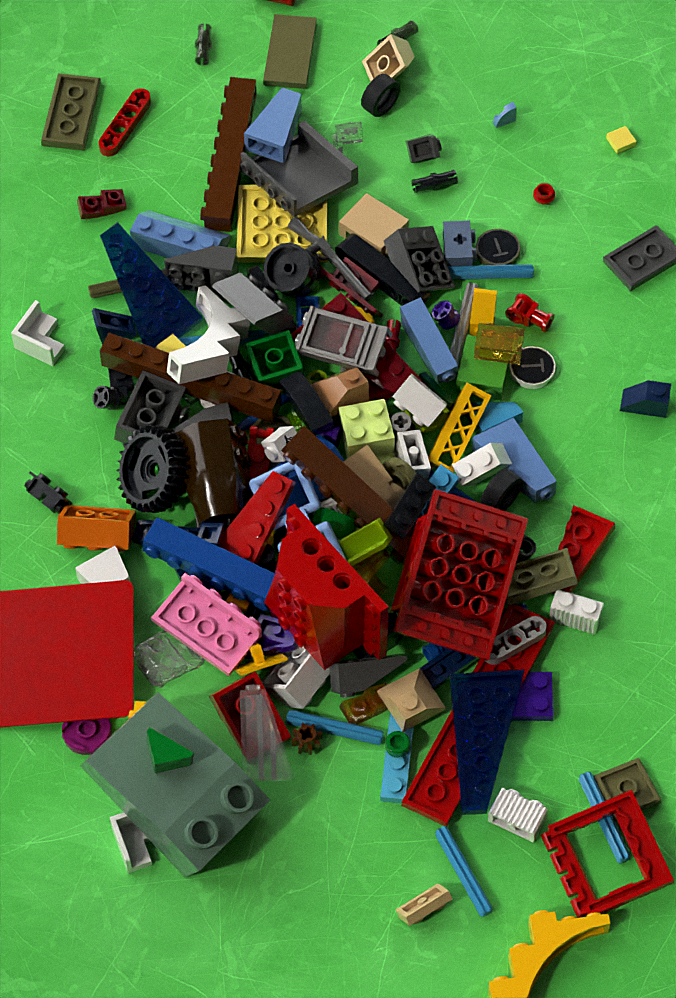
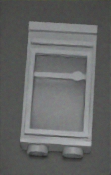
[295,306,393,377]

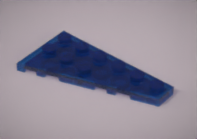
[100,222,203,348]
[450,670,524,815]

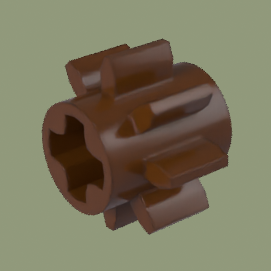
[291,723,322,755]

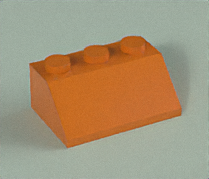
[57,505,136,552]

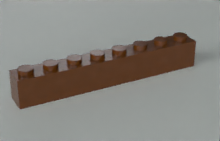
[200,77,257,232]
[100,333,282,423]
[281,426,414,565]

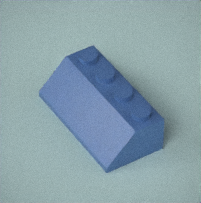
[130,210,231,258]

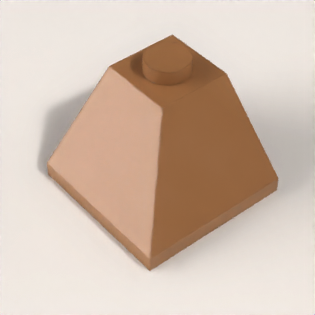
[311,367,369,417]

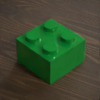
[245,330,304,390]

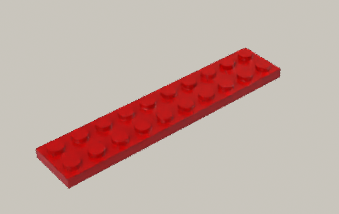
[401,604,555,827]

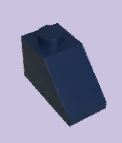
[620,380,671,418]

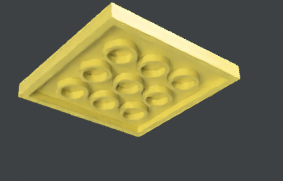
[237,185,327,263]

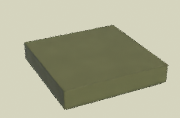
[594,758,661,822]

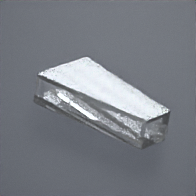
[240,685,293,782]

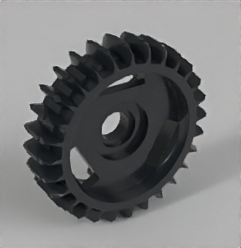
[116,425,189,513]

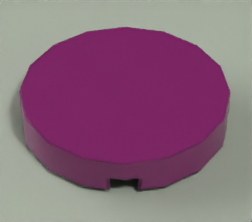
[62,719,111,755]

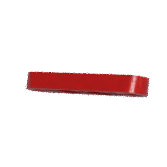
[98,88,151,157]

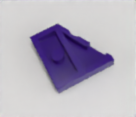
[245,614,298,660]
[505,672,553,721]

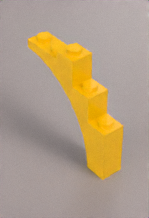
[488,910,610,998]

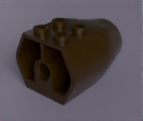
[175,418,252,528]

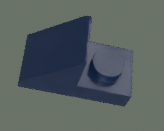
[92,308,137,345]

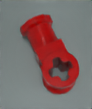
[505,293,555,332]

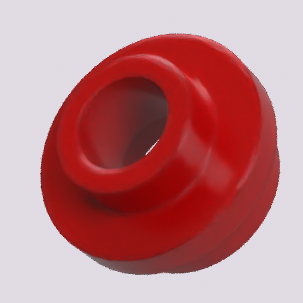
[533,183,555,204]

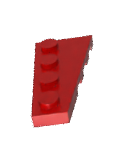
[218,471,296,565]
[552,505,615,594]

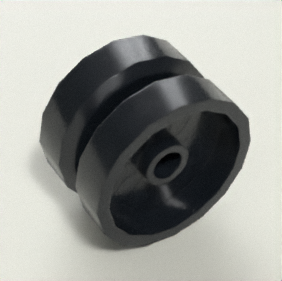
[264,242,321,298]

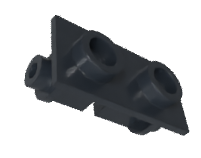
[24,471,72,514]

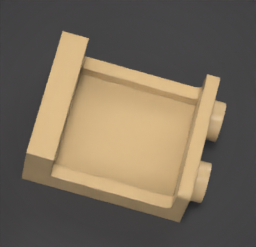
[339,193,409,257]

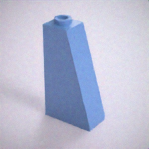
[244,88,302,163]
[400,297,458,384]
[472,418,557,503]

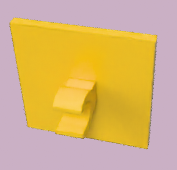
[234,644,288,676]

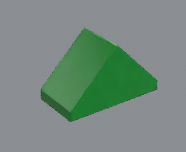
[312,507,357,540]
[146,727,194,773]

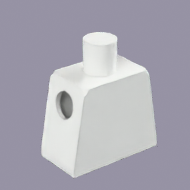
[75,546,130,584]

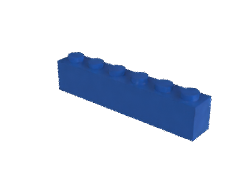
[143,517,275,612]

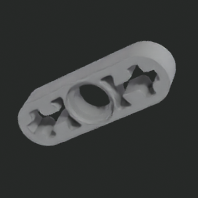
[485,616,546,665]

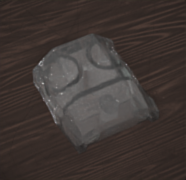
[134,630,205,687]

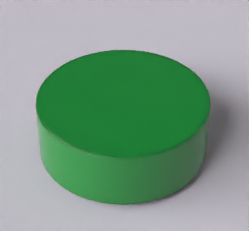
[385,731,410,758]

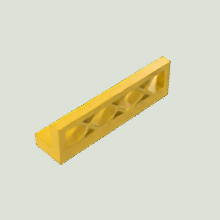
[428,383,492,472]

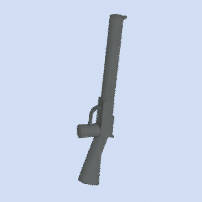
[288,216,374,301]

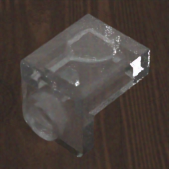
[332,122,363,153]

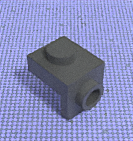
[405,134,442,163]

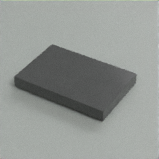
[603,225,676,292]

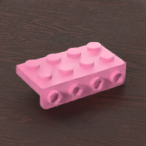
[151,573,262,677]

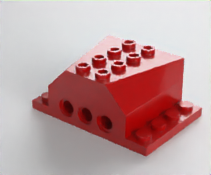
[390,489,528,661]
[264,504,389,670]

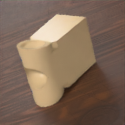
[343,444,404,530]

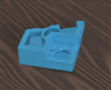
[464,402,523,433]

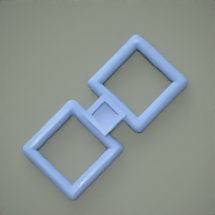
[249,462,347,561]

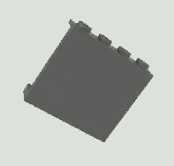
[240,121,358,217]

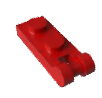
[247,425,275,479]

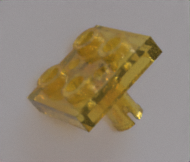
[352,548,392,596]

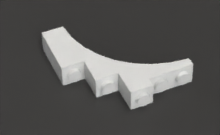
[167,286,250,384]

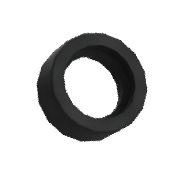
[361,73,400,117]
[481,468,523,511]

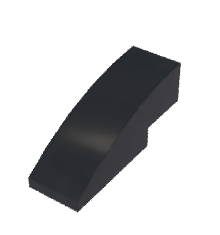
[279,371,334,436]

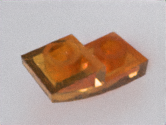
[339,683,388,725]

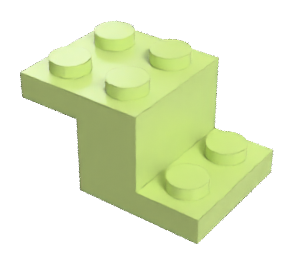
[339,399,396,465]

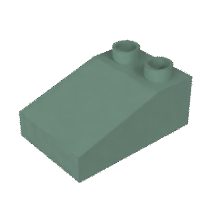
[80,692,270,877]

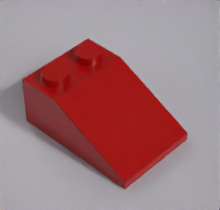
[209,671,291,761]

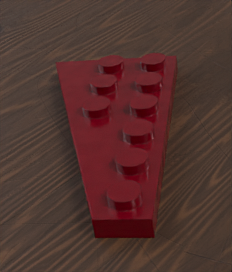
[291,293,428,395]

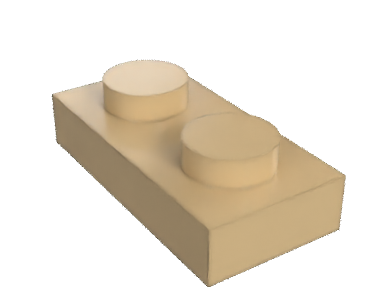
[396,884,452,926]

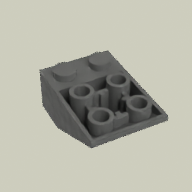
[384,226,455,292]
[164,245,239,296]

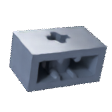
[443,220,477,266]

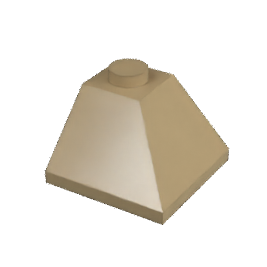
[362,34,415,81]
[377,668,446,732]

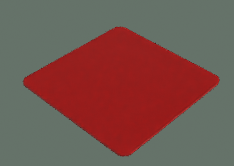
[0,580,134,728]

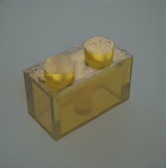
[474,323,525,365]

